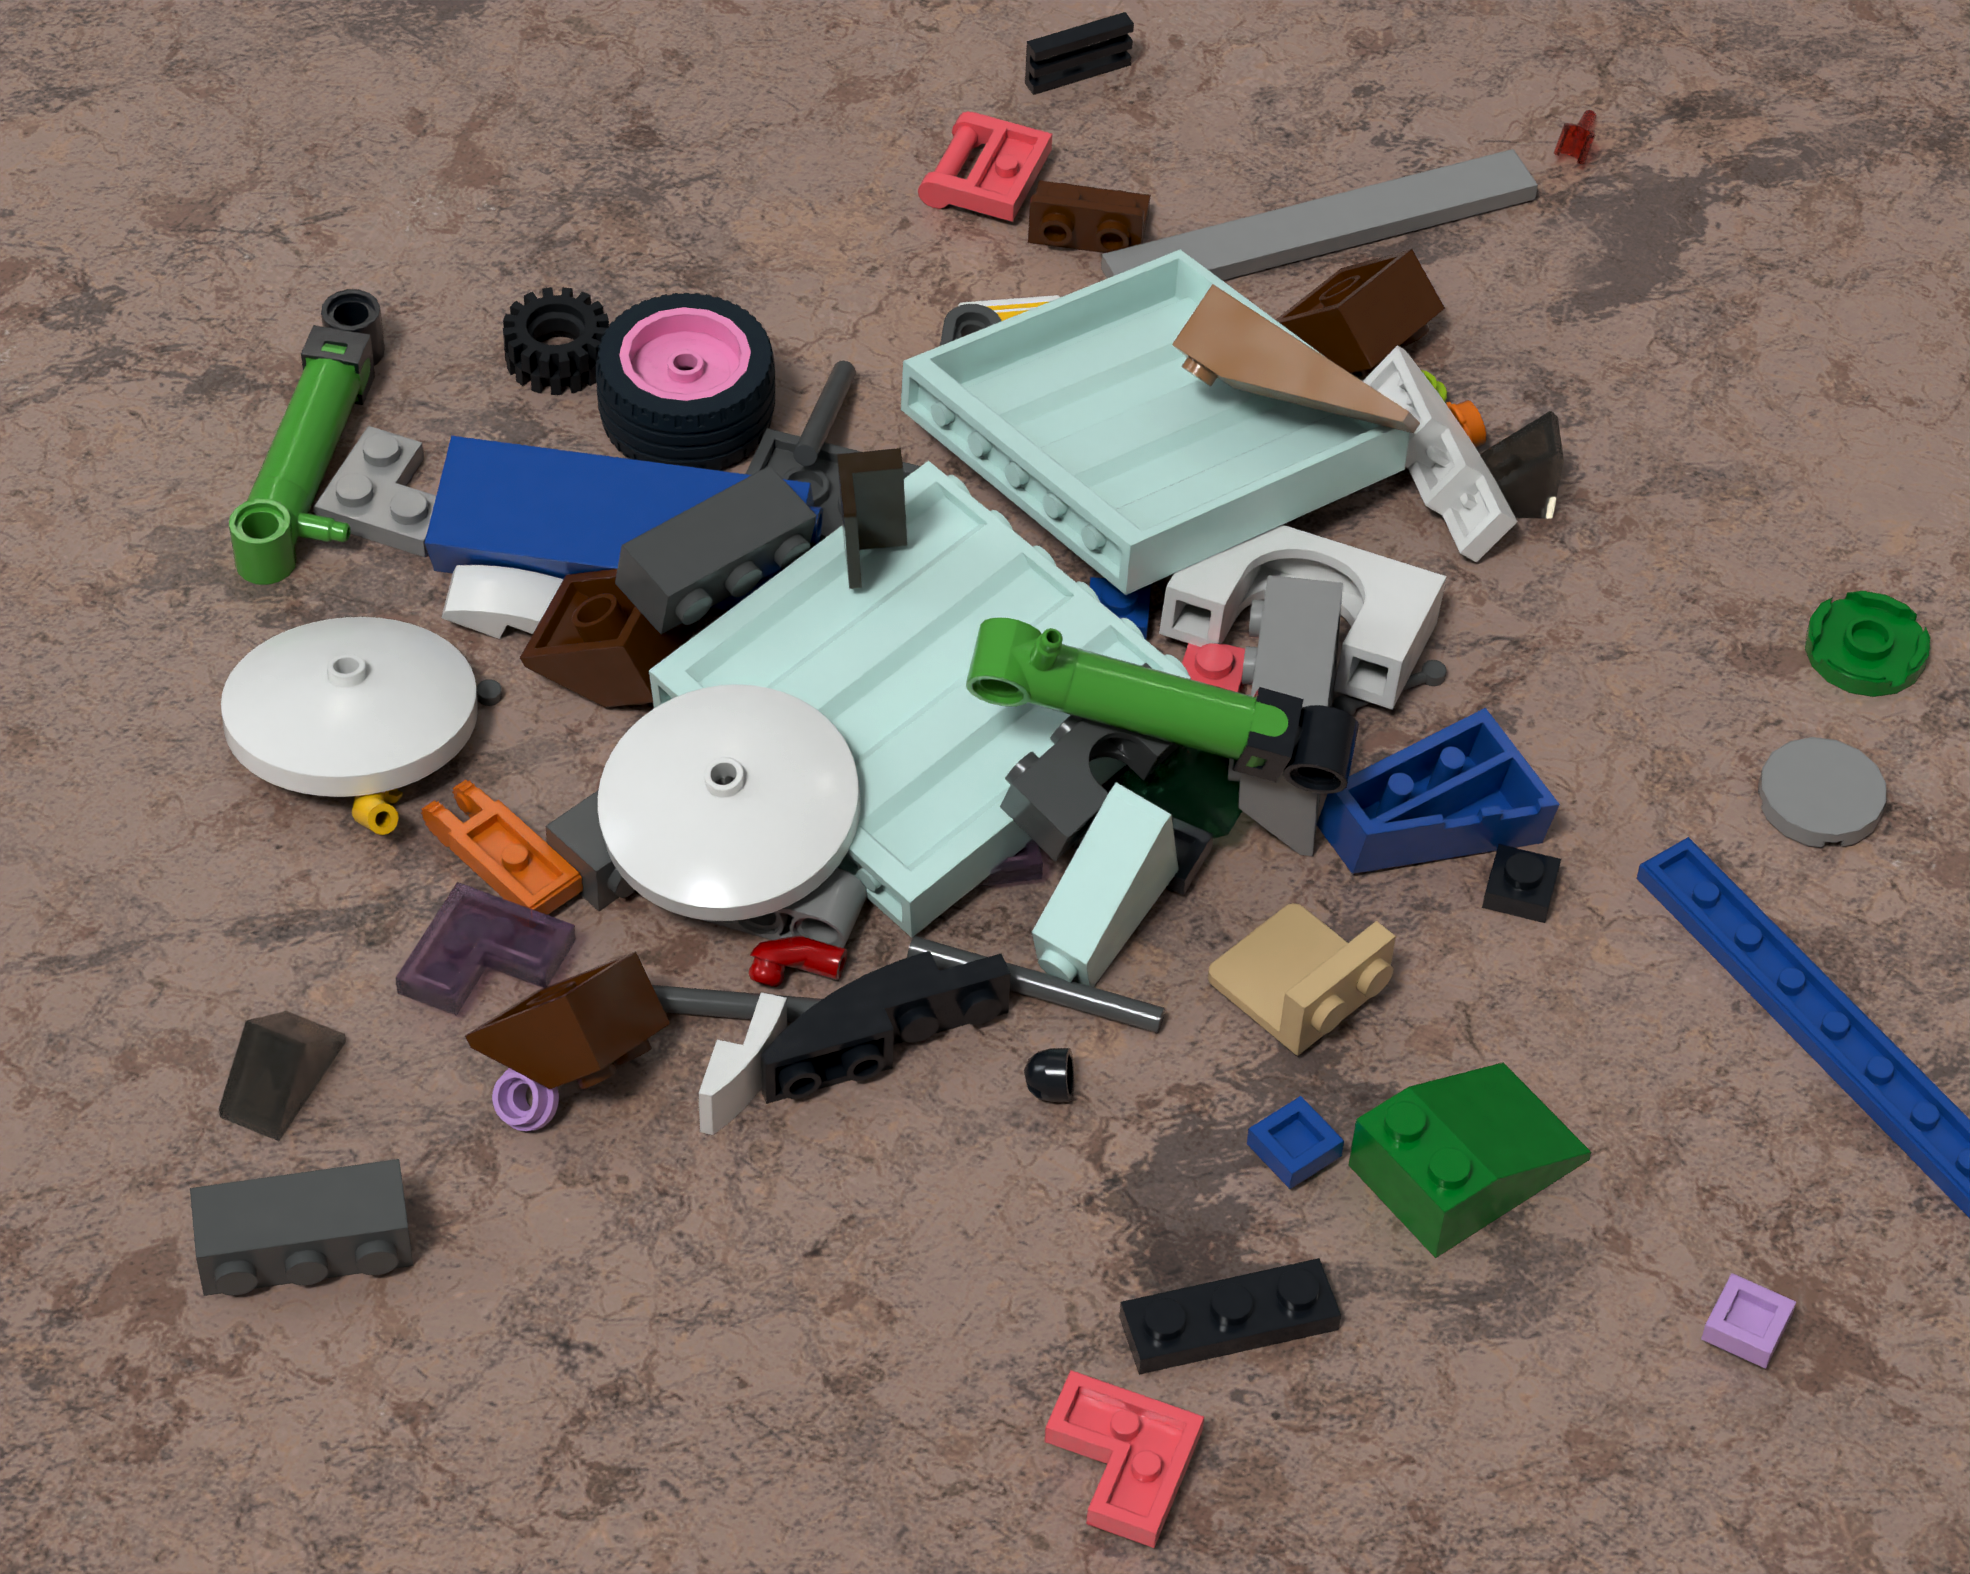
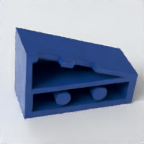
[1316,708,1560,874]

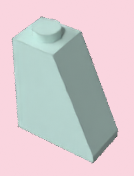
[1032,782,1178,987]

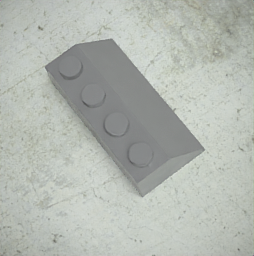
[1228,575,1343,856]

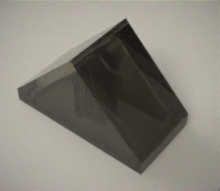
[1480,411,1564,519]
[219,1011,346,1141]

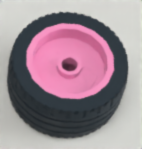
[596,293,776,470]

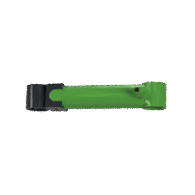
[229,289,385,585]
[966,618,1359,794]

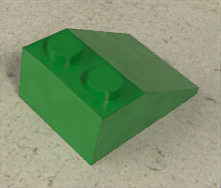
[1348,1062,1592,1258]

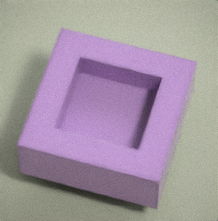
[1701,1273,1796,1369]

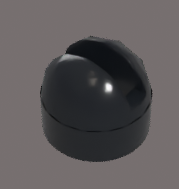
[1024,1048,1074,1102]

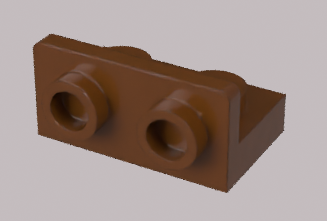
[1028,180,1151,253]

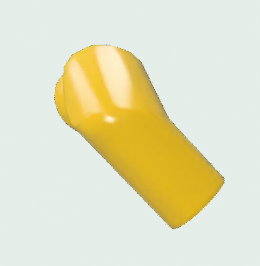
[352,788,403,835]

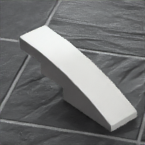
[1363,345,1518,563]

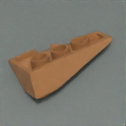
[1172,284,1420,433]

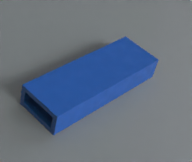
[425,436,823,611]

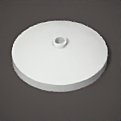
[221,617,478,797]
[598,684,861,921]

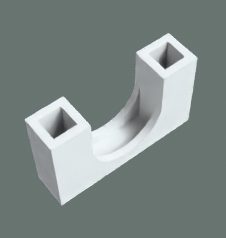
[1159,525,1447,710]

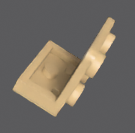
[1208,903,1396,1056]

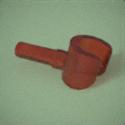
[1554,110,1596,164]

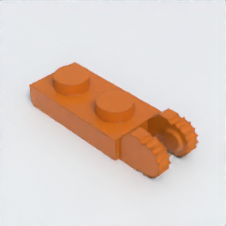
[421,779,583,925]

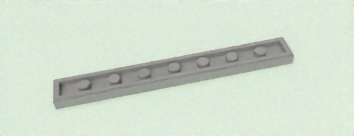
[1101,149,1538,281]

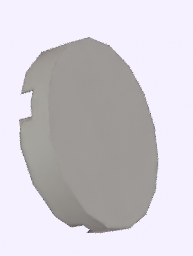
[1758,737,1886,848]

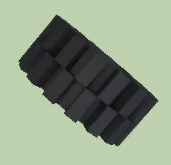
[503,287,609,395]

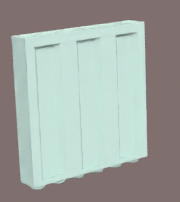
[901,249,1410,595]
[649,461,1191,938]

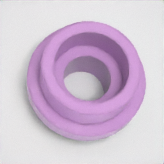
[492,1068,559,1131]

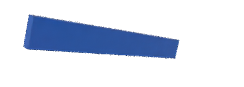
[1636,837,1970,1219]

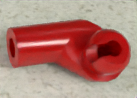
[748,936,847,987]

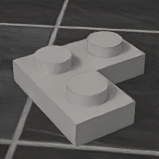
[314,426,436,557]

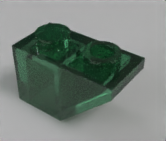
[1106,746,1243,839]

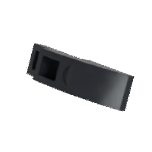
[761,951,1011,1104]

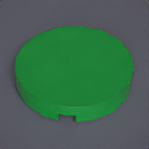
[1805,591,1931,697]

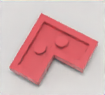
[1044,1370,1204,1548]

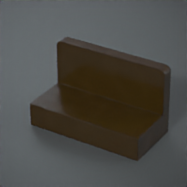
[837,448,907,589]

